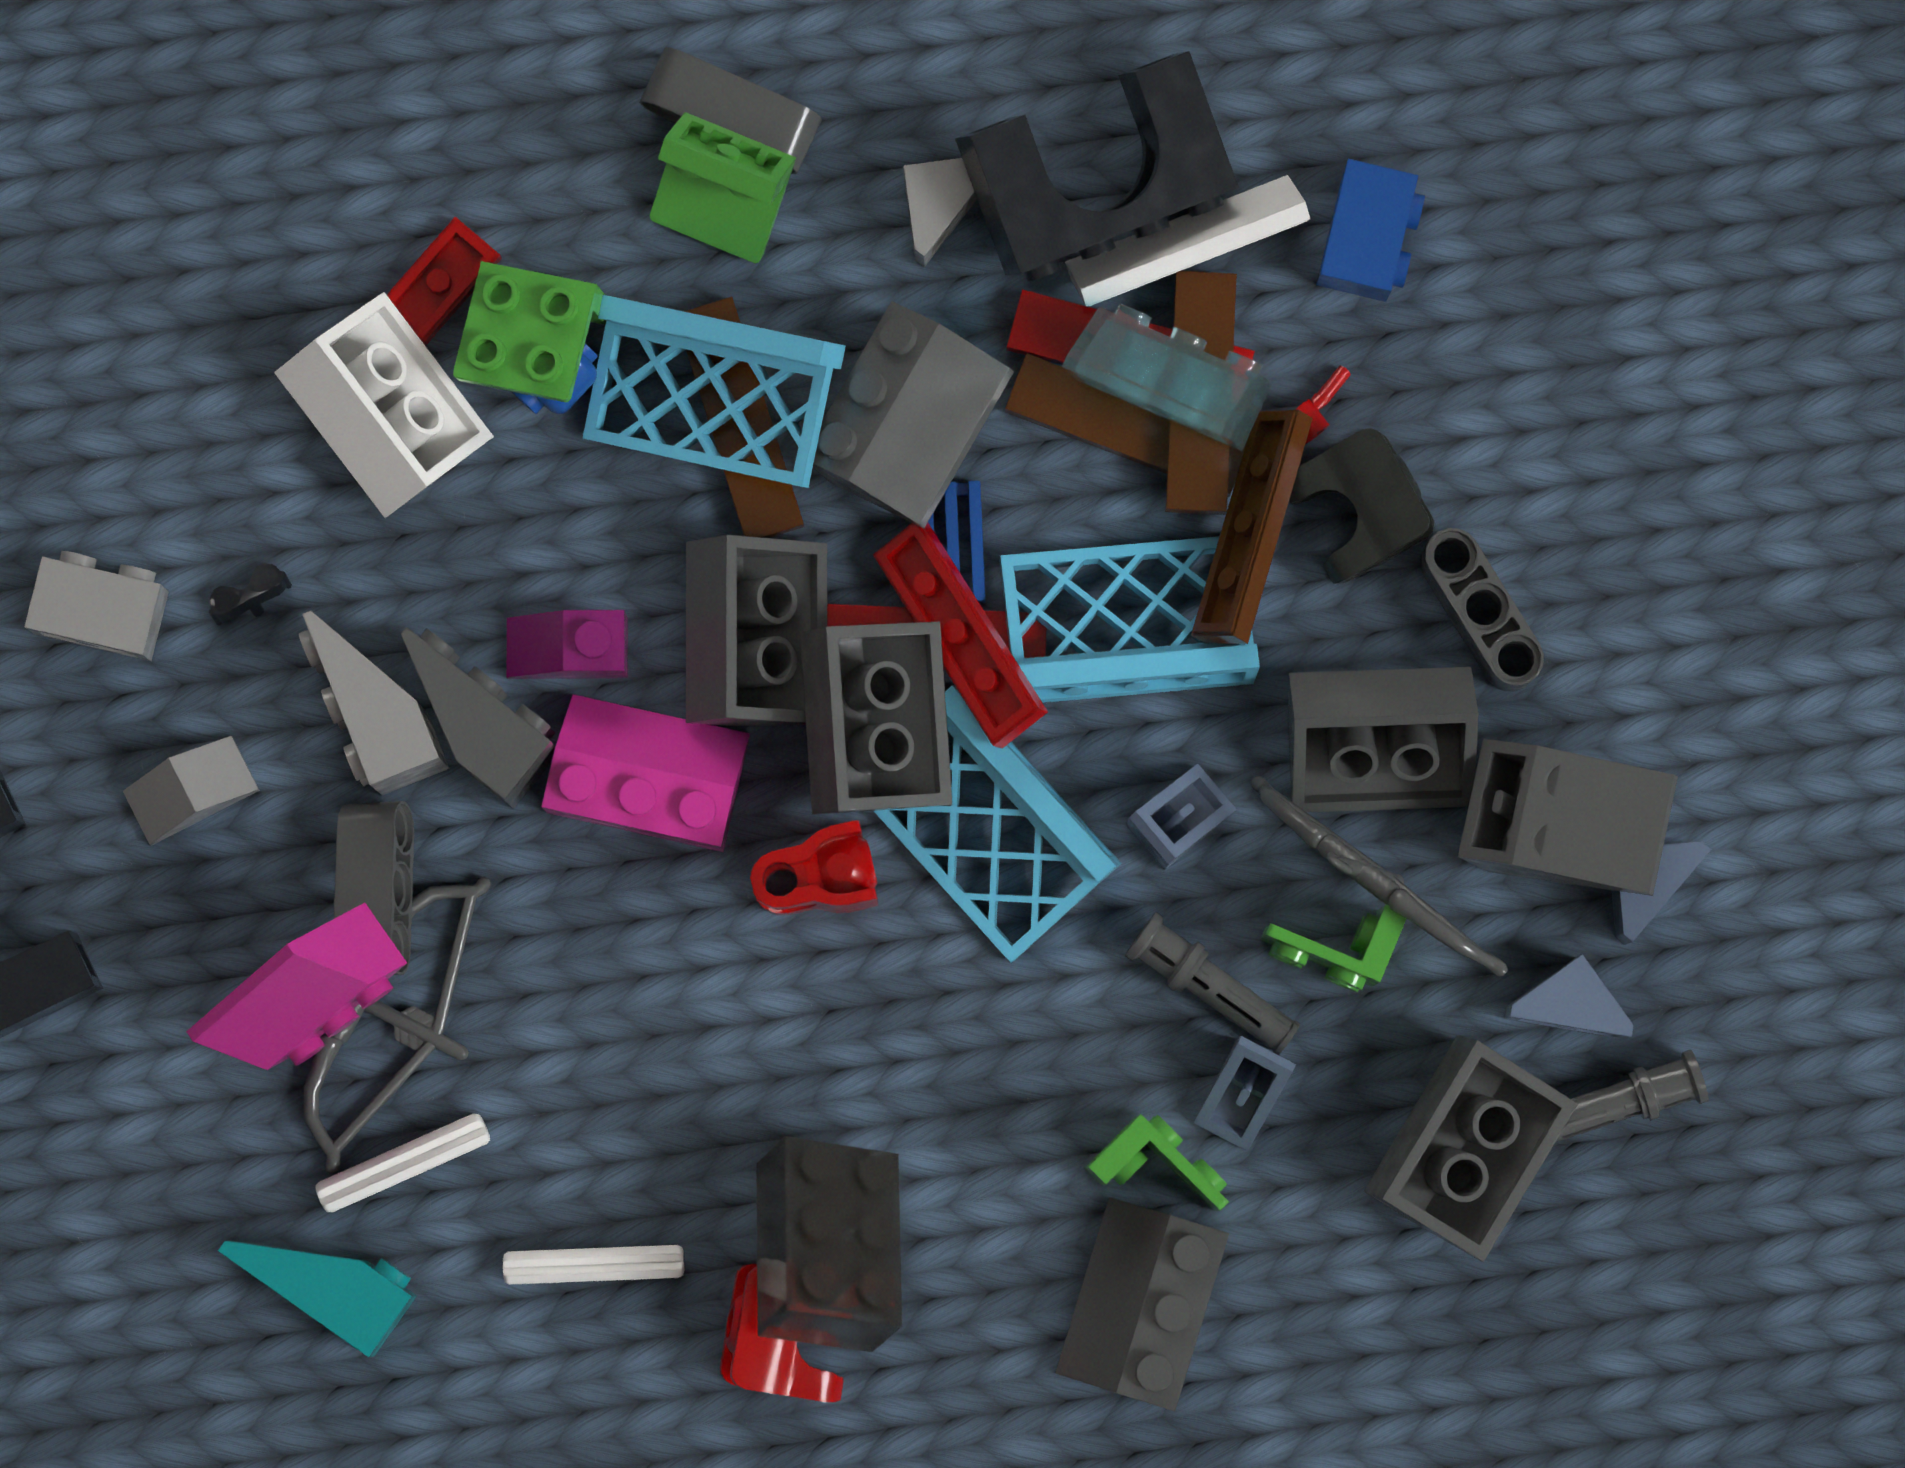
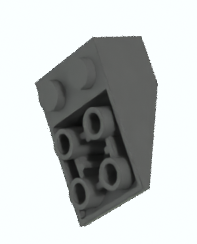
[401,627,555,809]
[1458,739,1678,896]

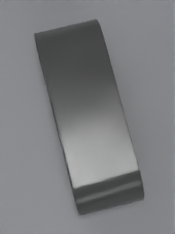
[639,47,822,174]
[1420,528,1544,692]
[334,801,414,975]

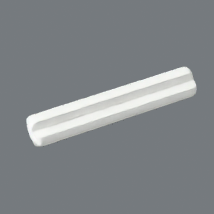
[315,1114,490,1212]
[503,1245,684,1285]

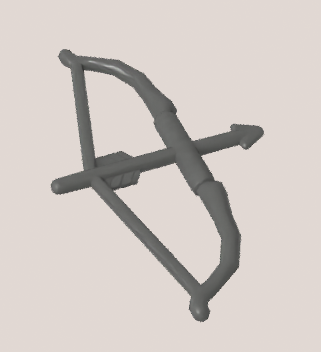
[1251,776,1508,976]
[303,876,491,1174]

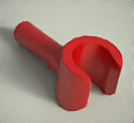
[1296,365,1351,445]

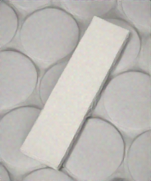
[1065,175,1310,306]

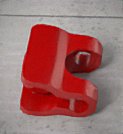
[750,820,878,915]
[720,1264,860,1402]

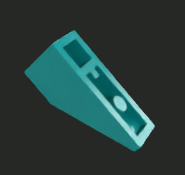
[218,1241,417,1357]

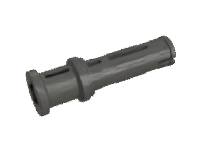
[1125,912,1300,1055]
[1555,1049,1709,1143]

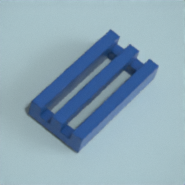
[928,481,985,603]

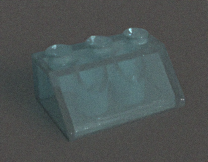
[1062,304,1271,451]

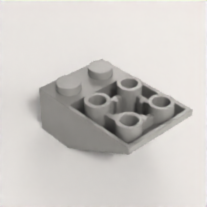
[298,611,450,795]

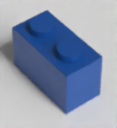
[1316,159,1425,302]

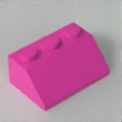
[541,694,750,852]
[186,903,407,1070]

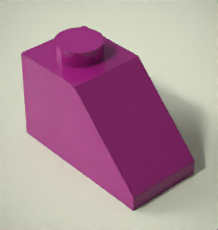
[506,610,628,679]

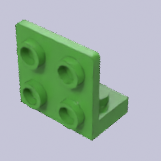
[650,112,796,263]
[453,261,606,402]
[1260,904,1406,992]
[1084,1114,1229,1211]

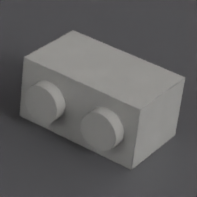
[24,551,169,661]

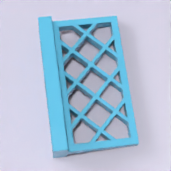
[582,295,846,488]
[999,536,1260,703]
[874,685,1122,963]

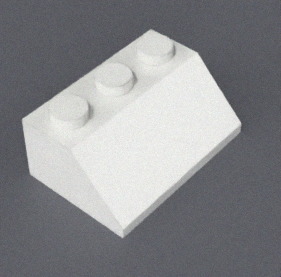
[274,292,494,518]

